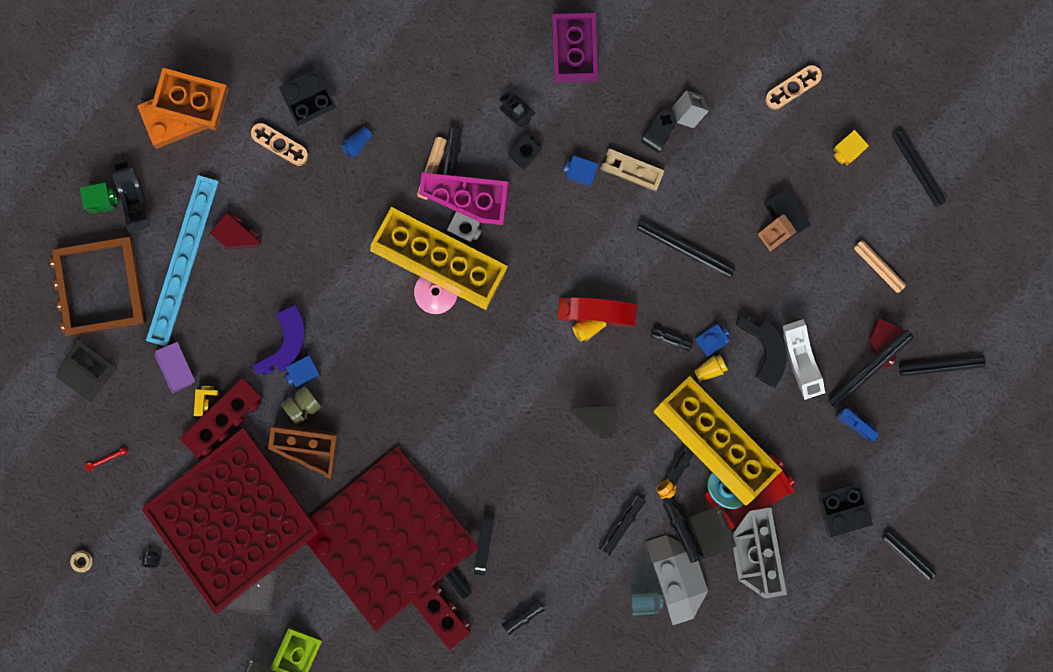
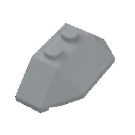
[731,507,787,598]
[645,535,708,625]

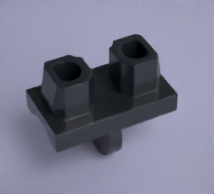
[499,91,535,127]

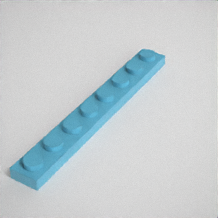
[146,175,220,347]

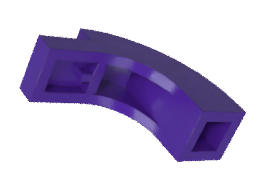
[253,305,306,376]

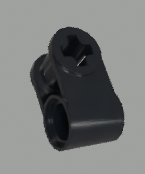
[641,110,676,153]

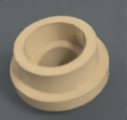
[70,550,93,572]

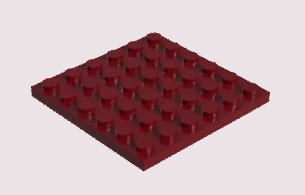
[142,428,321,614]
[307,447,479,632]

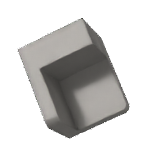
[672,90,709,128]

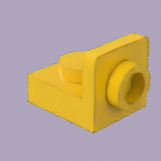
[194,386,219,417]

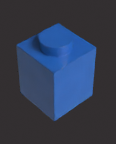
[564,156,598,187]
[285,356,321,388]

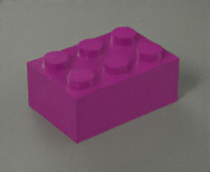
[552,13,598,83]

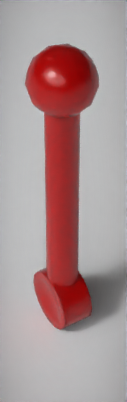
[85,447,128,471]

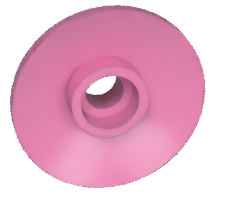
[414,277,457,314]

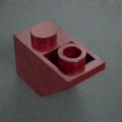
[209,213,261,249]
[869,319,903,370]

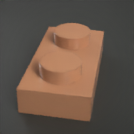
[758,214,796,251]

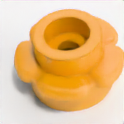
[656,479,677,499]

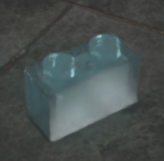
[630,591,663,616]

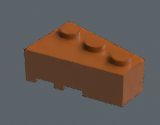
[268,424,339,479]

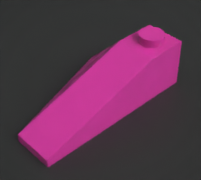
[419,173,510,225]

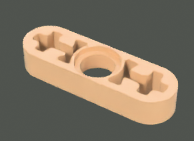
[765,65,822,110]
[251,123,308,166]

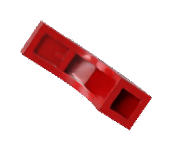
[557,298,637,326]

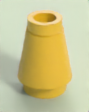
[572,321,606,342]
[694,355,728,382]

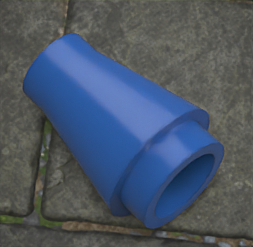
[340,127,372,158]

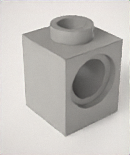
[447,211,482,244]

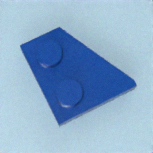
[836,408,879,442]

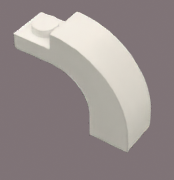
[783,319,825,399]

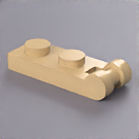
[600,149,664,191]

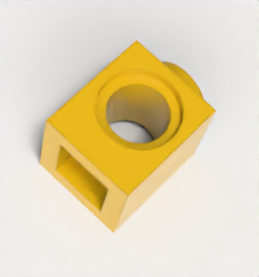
[833,130,869,166]

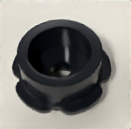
[139,551,161,568]

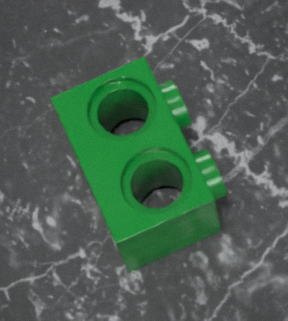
[80,183,119,214]

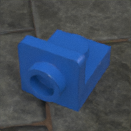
[695,324,730,357]

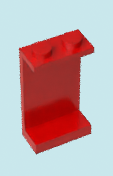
[704,454,795,532]

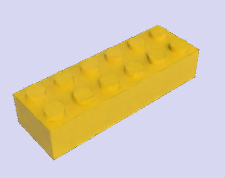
[370,207,508,310]
[654,376,782,506]

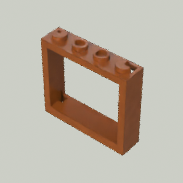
[50,237,146,337]

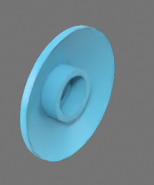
[708,473,743,509]

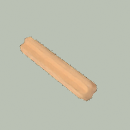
[417,137,447,200]
[854,241,906,293]

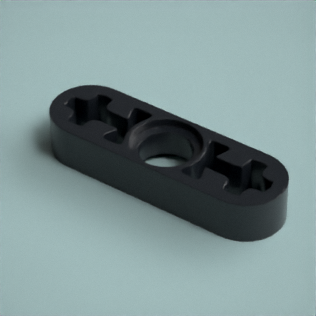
[474,512,495,576]

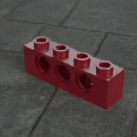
[180,378,262,458]
[412,583,471,650]

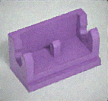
[154,342,195,394]

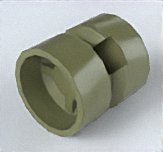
[281,385,322,426]

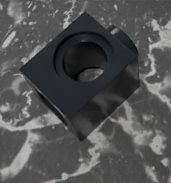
[508,135,542,171]

